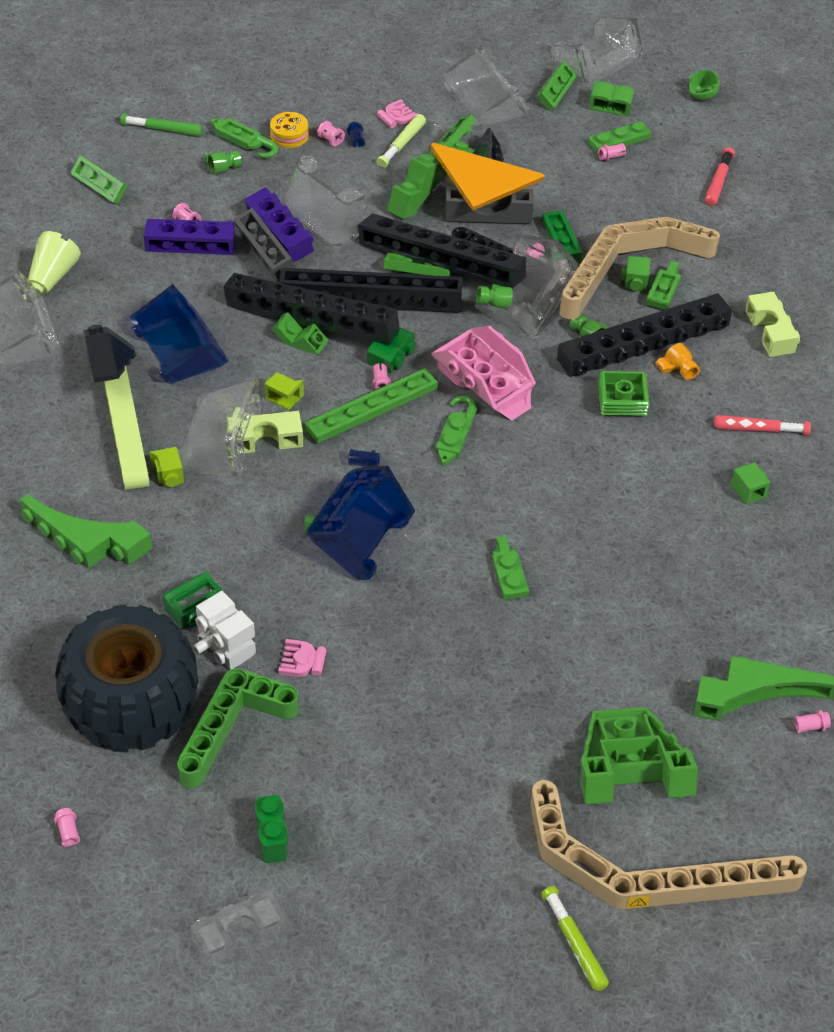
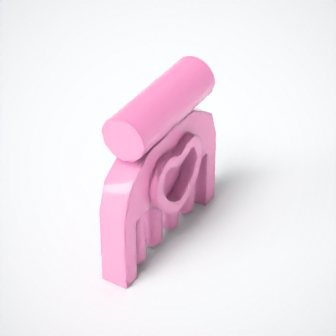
[377,99,418,128]
[278,639,327,677]

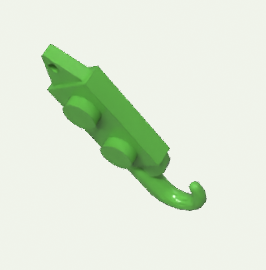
[211,118,279,158]
[435,396,477,466]

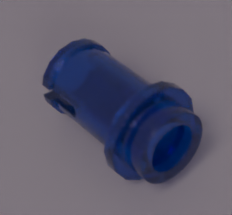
[347,122,365,148]
[348,449,380,469]

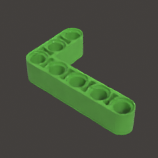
[177,668,299,788]

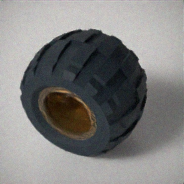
[55,605,198,752]

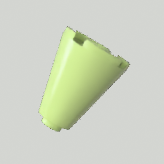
[27,231,81,295]

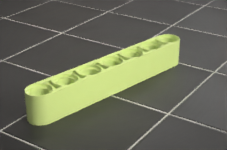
[104,365,150,491]

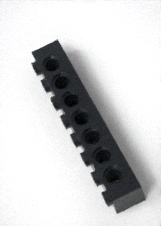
[358,213,526,289]
[279,267,463,313]
[223,273,400,345]
[557,293,732,377]

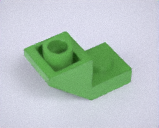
[272,312,329,355]

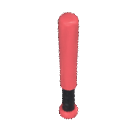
[705,147,735,206]

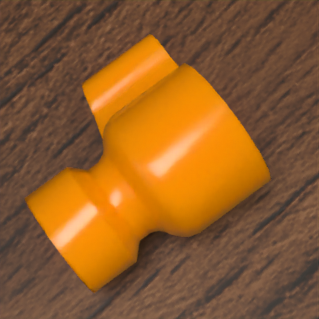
[655,343,700,380]

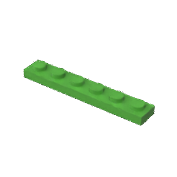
[305,368,438,444]

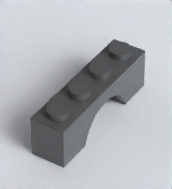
[445,187,534,224]

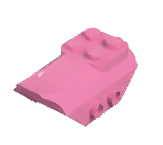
[431,326,536,421]

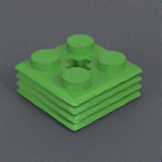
[598,371,650,416]

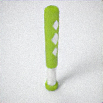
[541,886,609,991]

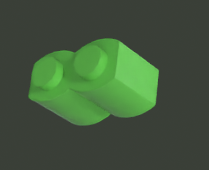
[589,81,634,116]

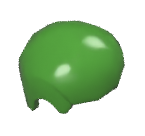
[689,70,719,101]

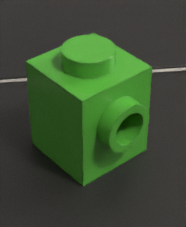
[621,256,651,291]
[731,462,771,505]

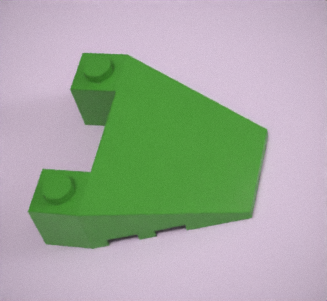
[580,707,698,804]

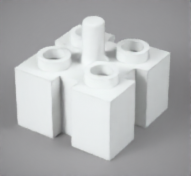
[193,591,256,670]

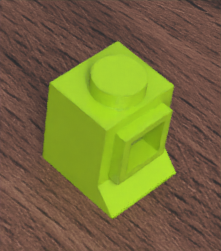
[264,372,304,411]
[149,447,184,487]

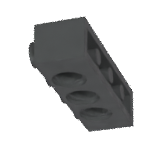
[234,208,296,283]

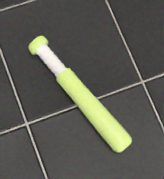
[376,114,426,168]

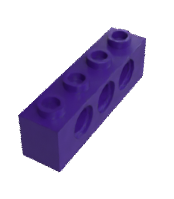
[244,187,314,262]
[144,219,236,255]

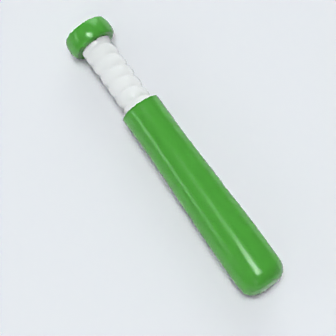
[121,113,203,137]

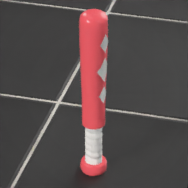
[714,415,811,436]

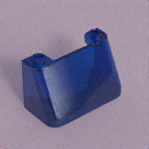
[129,284,229,383]
[307,465,415,580]

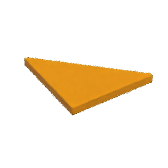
[430,143,544,211]

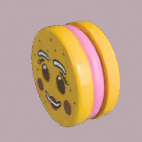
[270,112,309,148]

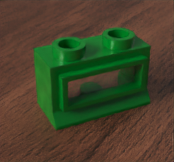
[163,571,225,630]

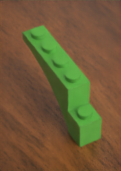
[387,142,475,219]
[20,494,152,568]
[693,656,834,721]

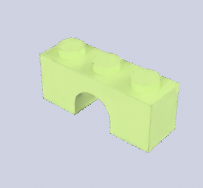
[745,292,800,357]
[227,411,303,455]

